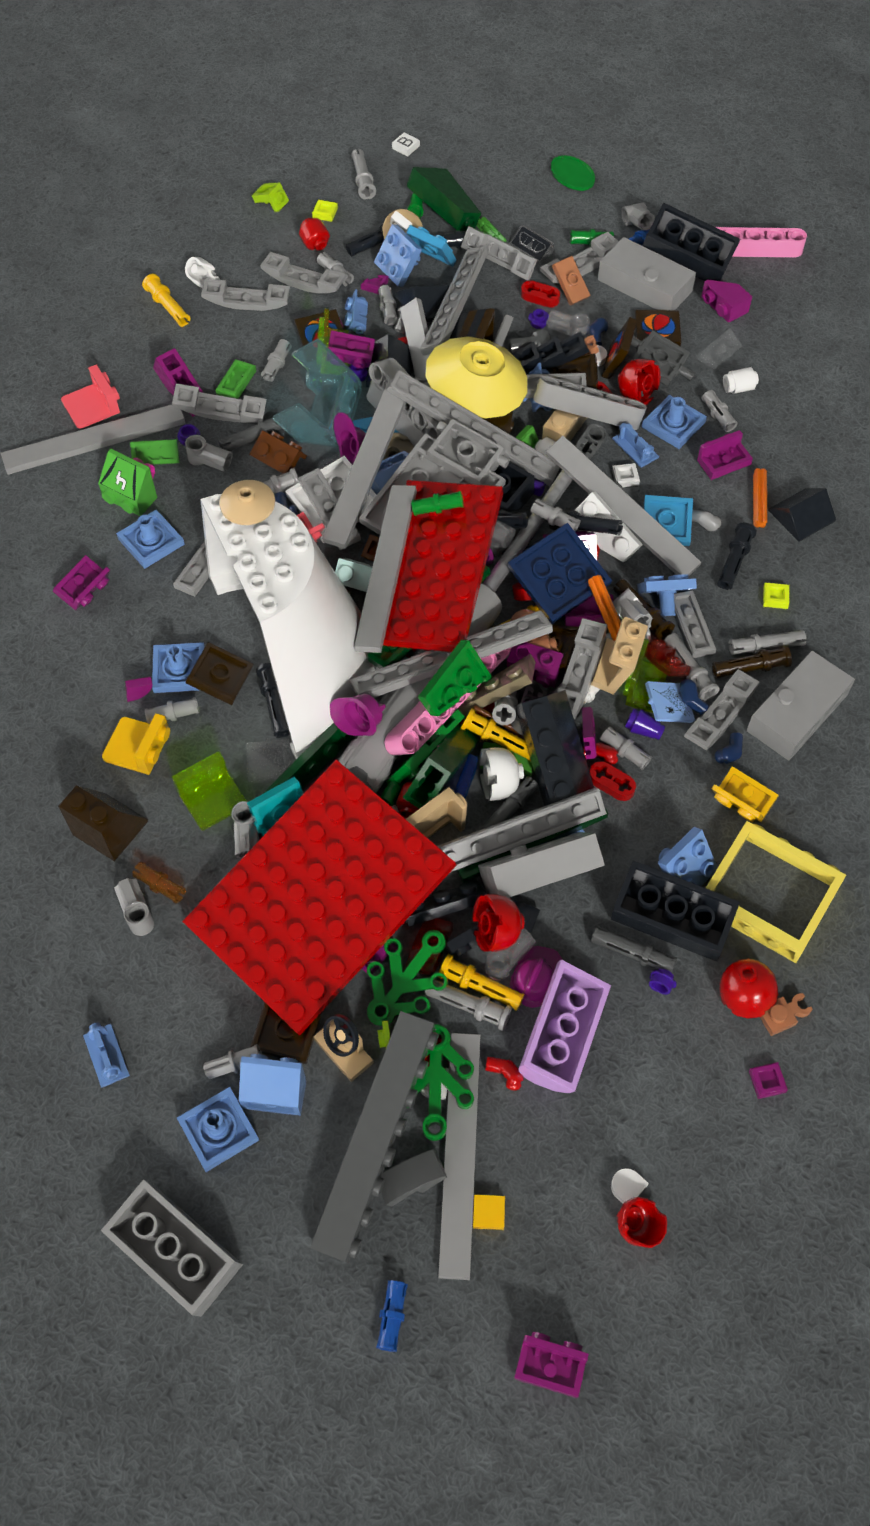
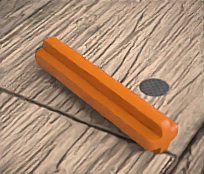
[753,468,767,528]
[588,575,621,641]

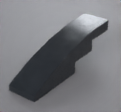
[512,331,590,375]

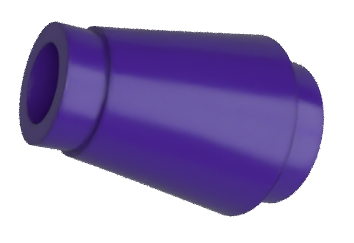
[625,708,666,740]

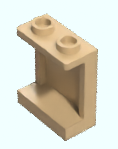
[591,617,648,694]
[406,787,467,838]

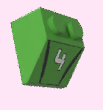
[98,449,157,516]

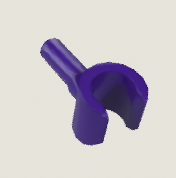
[534,480,547,496]

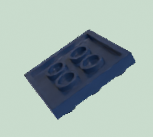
[507,523,612,624]

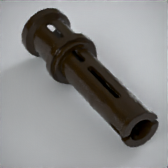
[613,579,675,641]
[712,645,792,678]

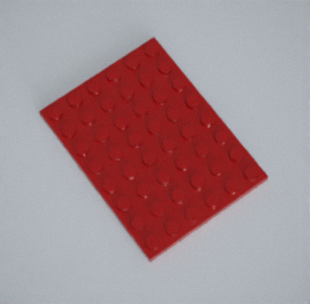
[182,760,456,1035]

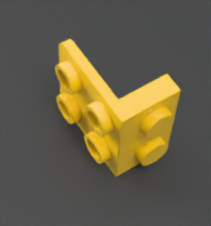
[102,713,170,775]
[711,766,779,823]

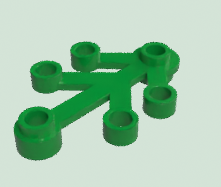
[367,930,448,1026]
[407,1024,474,1141]

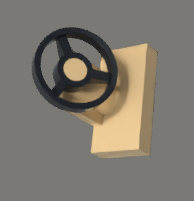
[313,1014,373,1082]

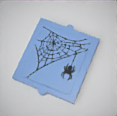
[645,681,695,723]

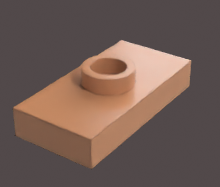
[552,256,591,306]

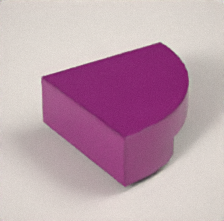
[361,275,389,294]
[125,677,153,702]

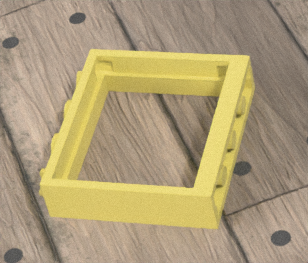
[706,821,846,963]

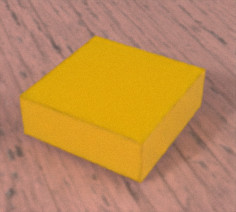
[473,1195,505,1230]

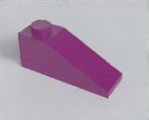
[153,348,203,417]

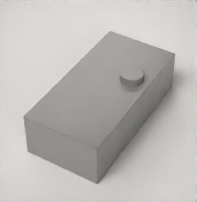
[598,237,696,310]
[747,651,855,761]
[478,832,605,898]
[101,1179,243,1317]

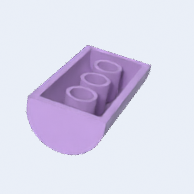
[519,960,611,1093]

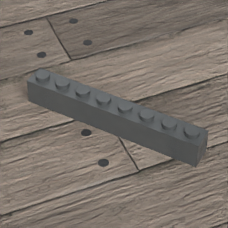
[310,1011,439,1263]

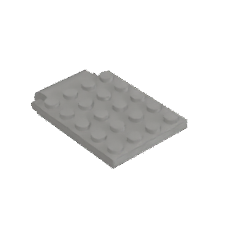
[359,419,510,535]

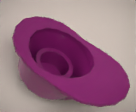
[334,412,366,465]
[330,693,386,736]
[510,946,563,1008]

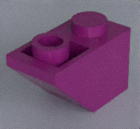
[701,280,752,323]

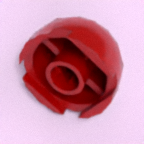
[618,359,661,405]
[473,894,525,952]
[719,958,778,1019]

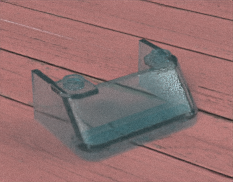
[272,339,362,448]

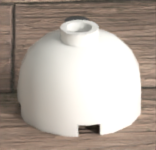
[479,748,524,801]

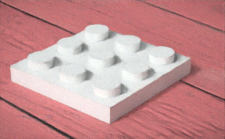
[285,456,377,543]

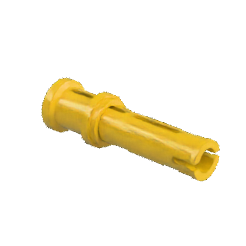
[142,274,191,327]
[461,708,531,762]
[439,954,525,1011]

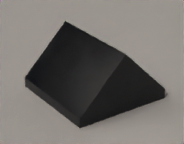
[395,285,449,322]
[366,334,411,388]
[768,488,836,542]

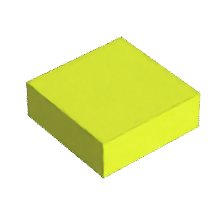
[312,200,338,222]
[763,583,789,609]

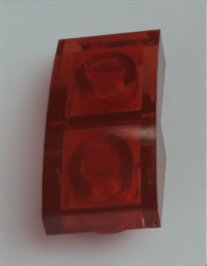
[641,639,691,676]
[406,918,453,976]

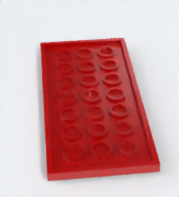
[383,480,503,652]

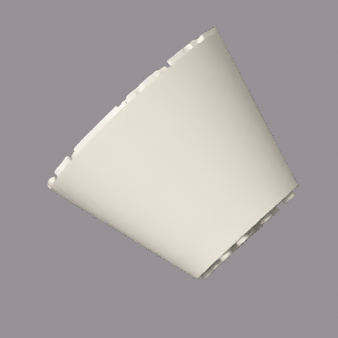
[201,494,375,759]

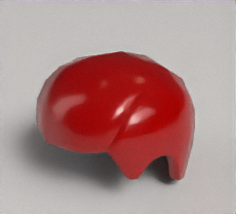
[617,1197,667,1248]

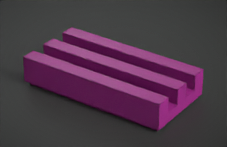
[582,707,597,759]

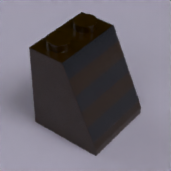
[449,308,495,342]
[58,785,148,862]

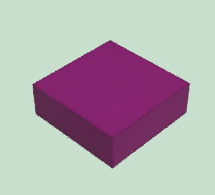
[749,1062,788,1099]

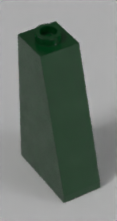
[406,167,481,231]
[403,723,480,809]

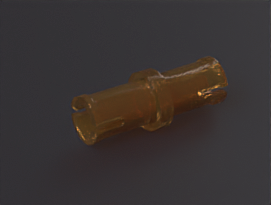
[132,862,186,904]

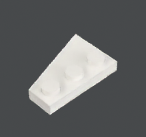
[575,491,643,562]

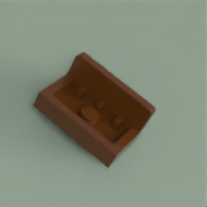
[249,430,307,474]

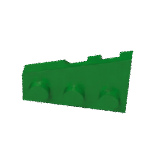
[418,640,493,716]
[391,709,465,784]

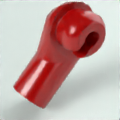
[582,742,618,765]
[485,1056,524,1090]

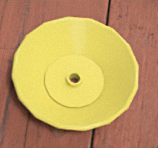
[425,337,527,419]

